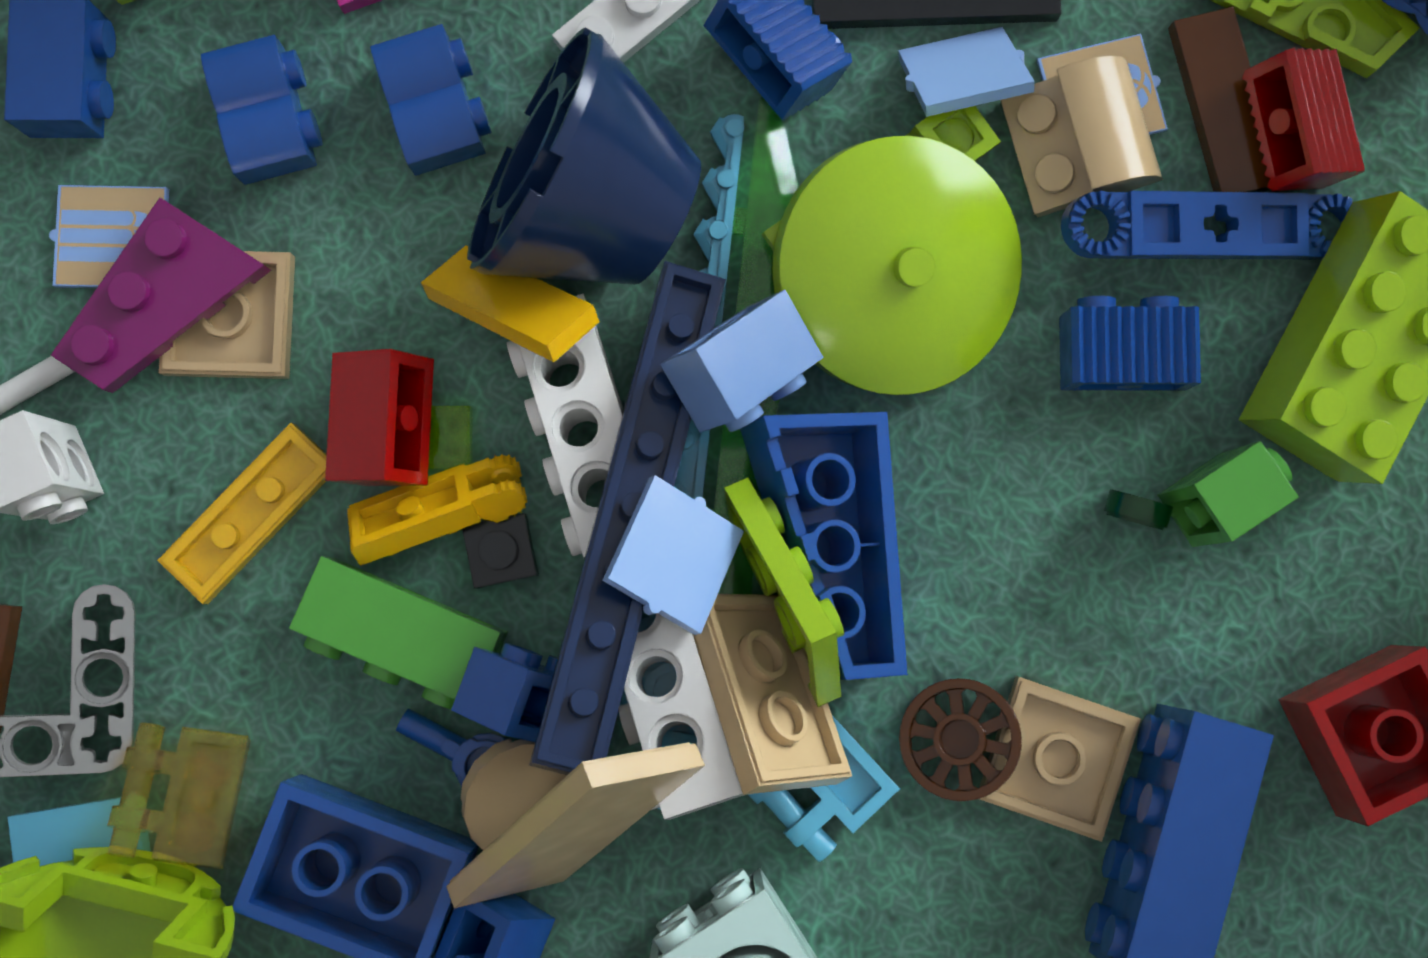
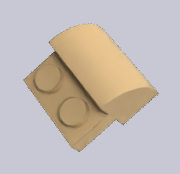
[1001,56,1163,217]

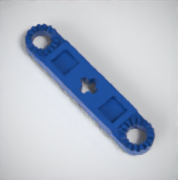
[1061,190,1353,260]

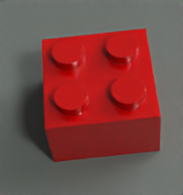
[1278,645,1428,826]

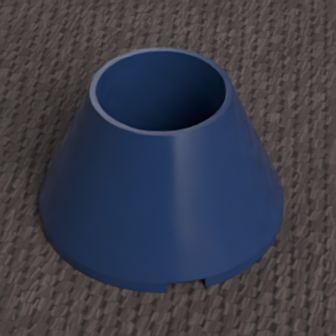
[467,27,701,285]

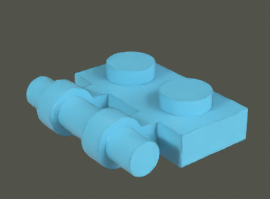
[748,715,900,862]

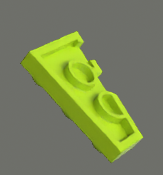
[724,478,844,707]

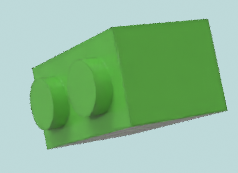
[1157,441,1299,547]

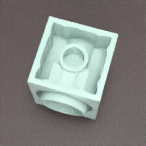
[649,868,818,958]

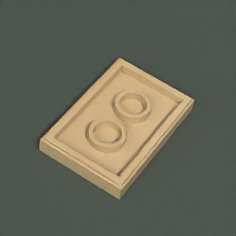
[693,594,852,795]

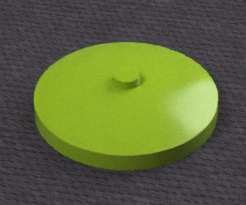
[773,136,1022,395]

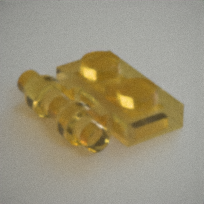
[107,723,251,870]

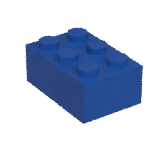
[233,774,479,958]

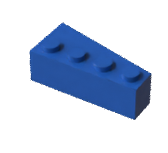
[740,412,908,680]

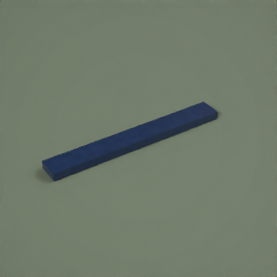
[529,261,726,775]

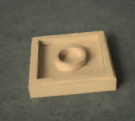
[159,251,295,379]
[980,676,1141,842]

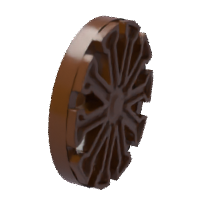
[899,678,1022,801]

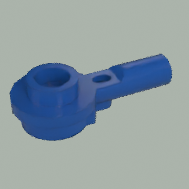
[396,708,507,786]

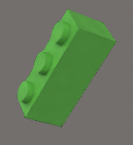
[289,556,508,710]

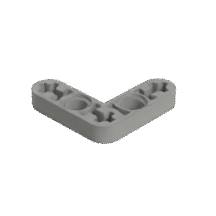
[0,584,136,777]

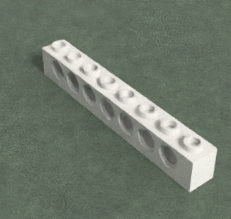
[507,294,744,820]

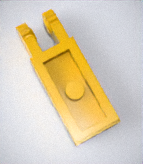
[347,454,528,566]

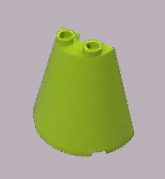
[0,847,235,958]

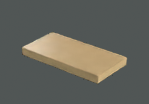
[446,742,705,908]

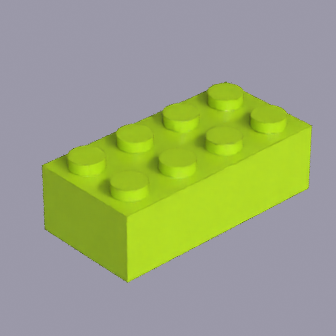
[1238,191,1428,484]

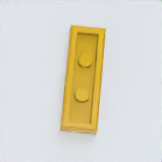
[421,245,600,362]
[157,423,327,604]

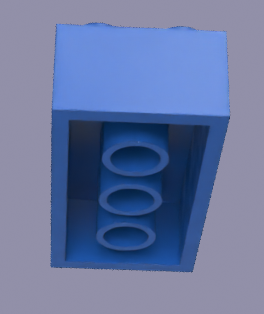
[1085,704,1274,958]

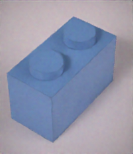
[660,290,824,432]

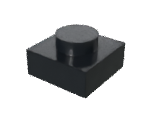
[462,513,539,589]

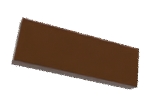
[1168,6,1271,192]

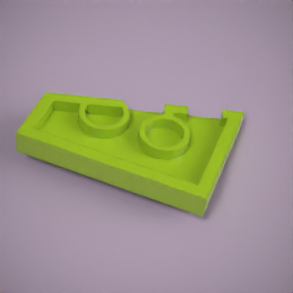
[1210,0,1420,79]

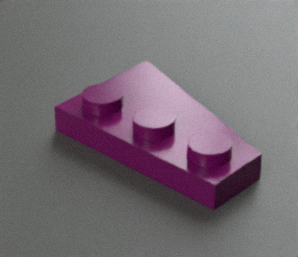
[51,197,272,393]

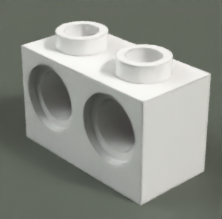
[0,410,104,524]

